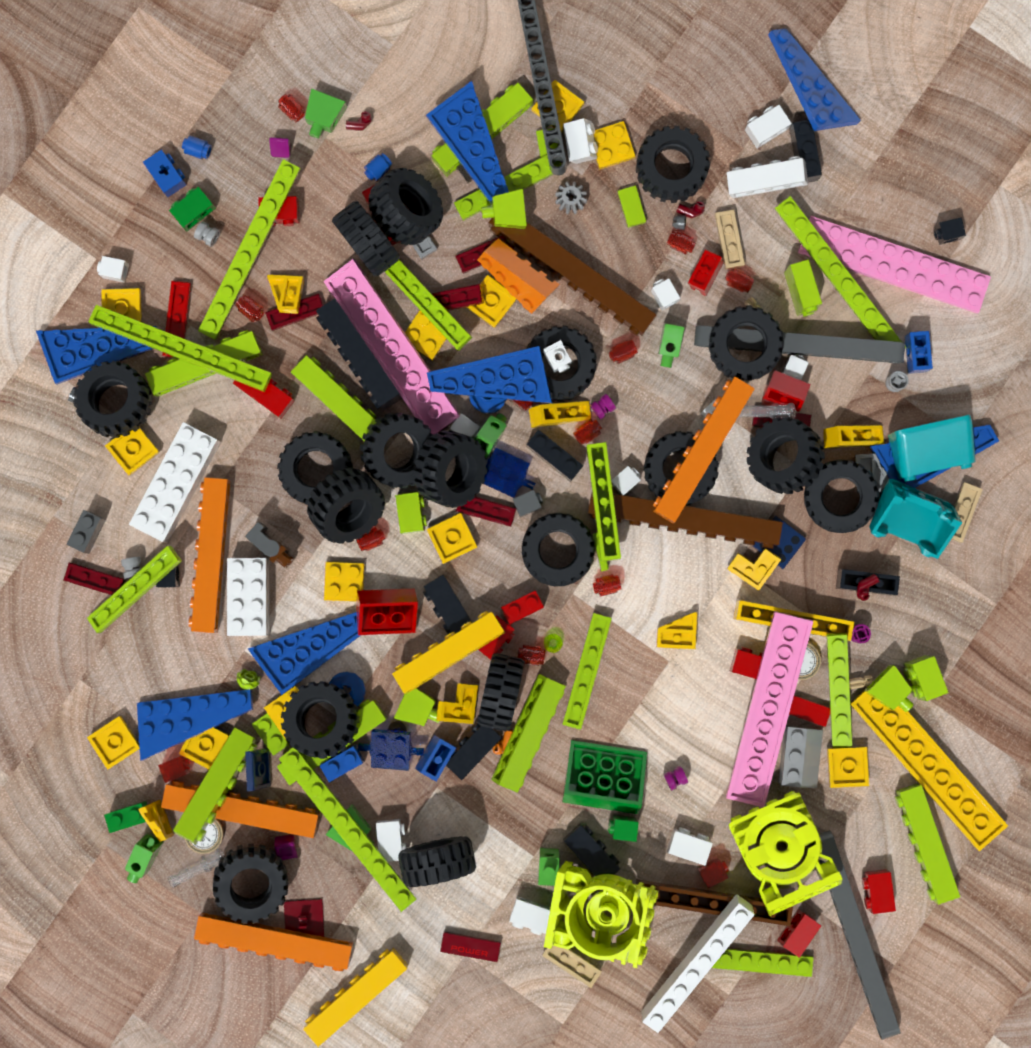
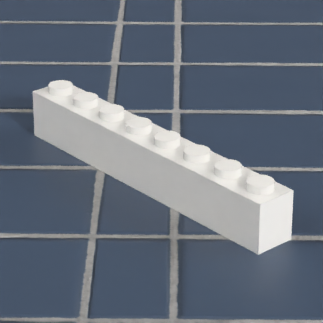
[641,894,755,1033]

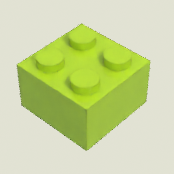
[903,655,949,701]

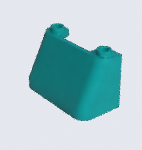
[888,415,976,482]
[869,479,962,559]

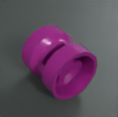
[590,393,616,420]
[851,624,871,643]
[663,765,689,791]

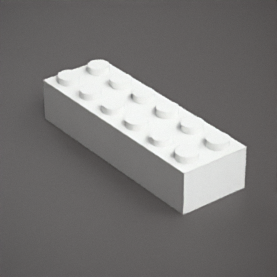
[129,422,221,543]

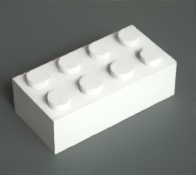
[227,558,269,636]

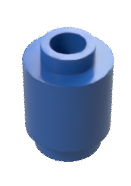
[182,135,212,159]
[364,153,392,181]

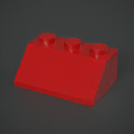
[356,588,418,635]

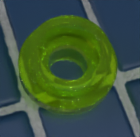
[543,634,563,653]

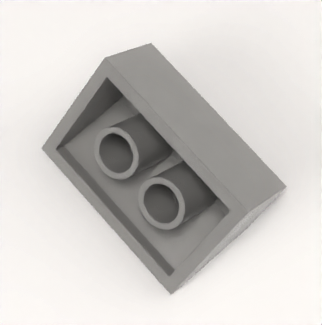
[778,726,823,788]

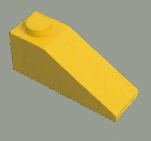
[529,401,592,428]
[823,425,884,448]

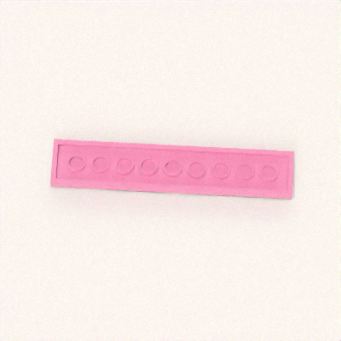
[798,216,991,314]
[323,259,460,434]
[726,611,813,807]

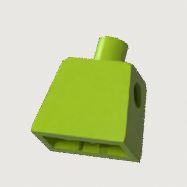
[481,189,527,229]
[864,665,914,712]
[394,688,439,726]

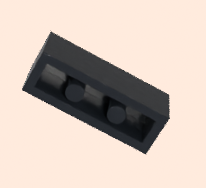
[789,120,822,183]
[526,429,583,482]
[835,569,900,596]
[423,575,473,634]
[446,723,502,780]
[563,823,620,876]

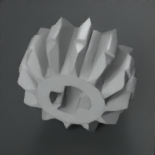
[555,182,587,214]

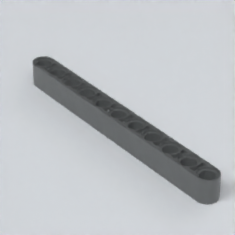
[517,0,567,175]
[694,326,905,363]
[813,830,901,1040]

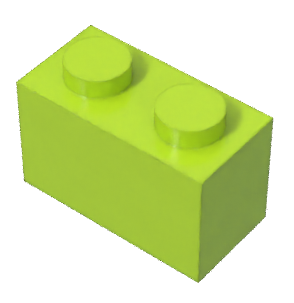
[395,492,427,534]

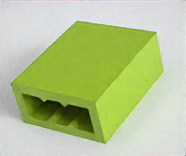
[784,259,822,317]

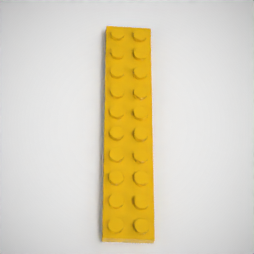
[850,691,1008,851]

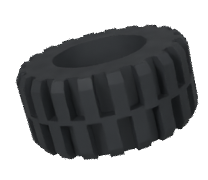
[636,125,710,203]
[368,168,443,245]
[332,201,400,276]
[708,305,784,382]
[526,325,597,401]
[73,361,153,438]
[360,413,434,489]
[746,417,825,494]
[414,430,488,508]
[277,431,353,505]
[644,431,719,505]
[804,459,879,533]
[307,468,385,544]
[522,513,595,587]
[477,653,525,732]
[281,681,360,759]
[398,836,477,887]
[213,843,289,924]

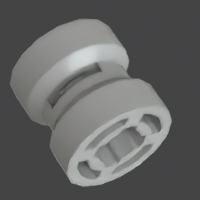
[194,221,220,247]
[885,371,909,392]
[121,557,141,579]

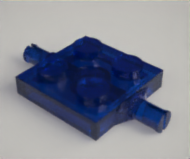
[484,448,536,498]
[358,729,424,771]

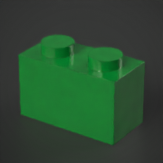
[169,187,216,232]
[104,800,148,834]
[608,815,639,842]

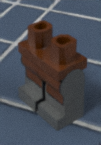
[245,522,295,568]

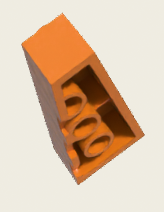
[478,239,560,314]

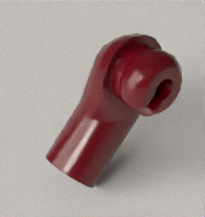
[346,111,372,131]
[676,201,705,219]
[856,574,879,601]

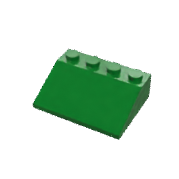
[562,740,647,814]

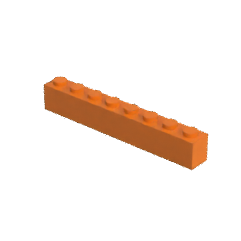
[653,377,755,523]
[189,477,231,633]
[161,780,320,838]
[194,913,353,971]

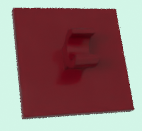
[284,899,325,937]

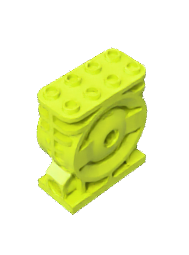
[728,791,842,916]
[544,861,659,968]

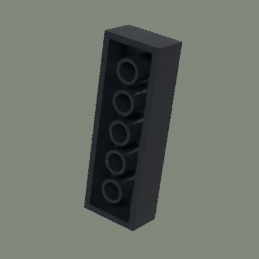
[316,298,402,411]

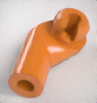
[492,729,513,755]

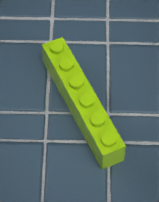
[431,83,533,177]
[145,330,263,397]
[291,355,376,441]
[586,442,621,562]
[491,674,566,793]
[277,699,388,786]
[173,728,257,845]
[895,784,960,905]

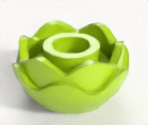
[236,669,260,690]

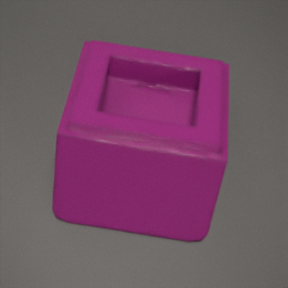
[269,137,291,158]
[274,834,298,860]

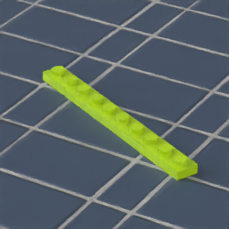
[198,159,301,340]
[774,196,906,348]
[88,305,272,392]
[279,748,417,912]

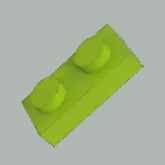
[252,713,290,756]

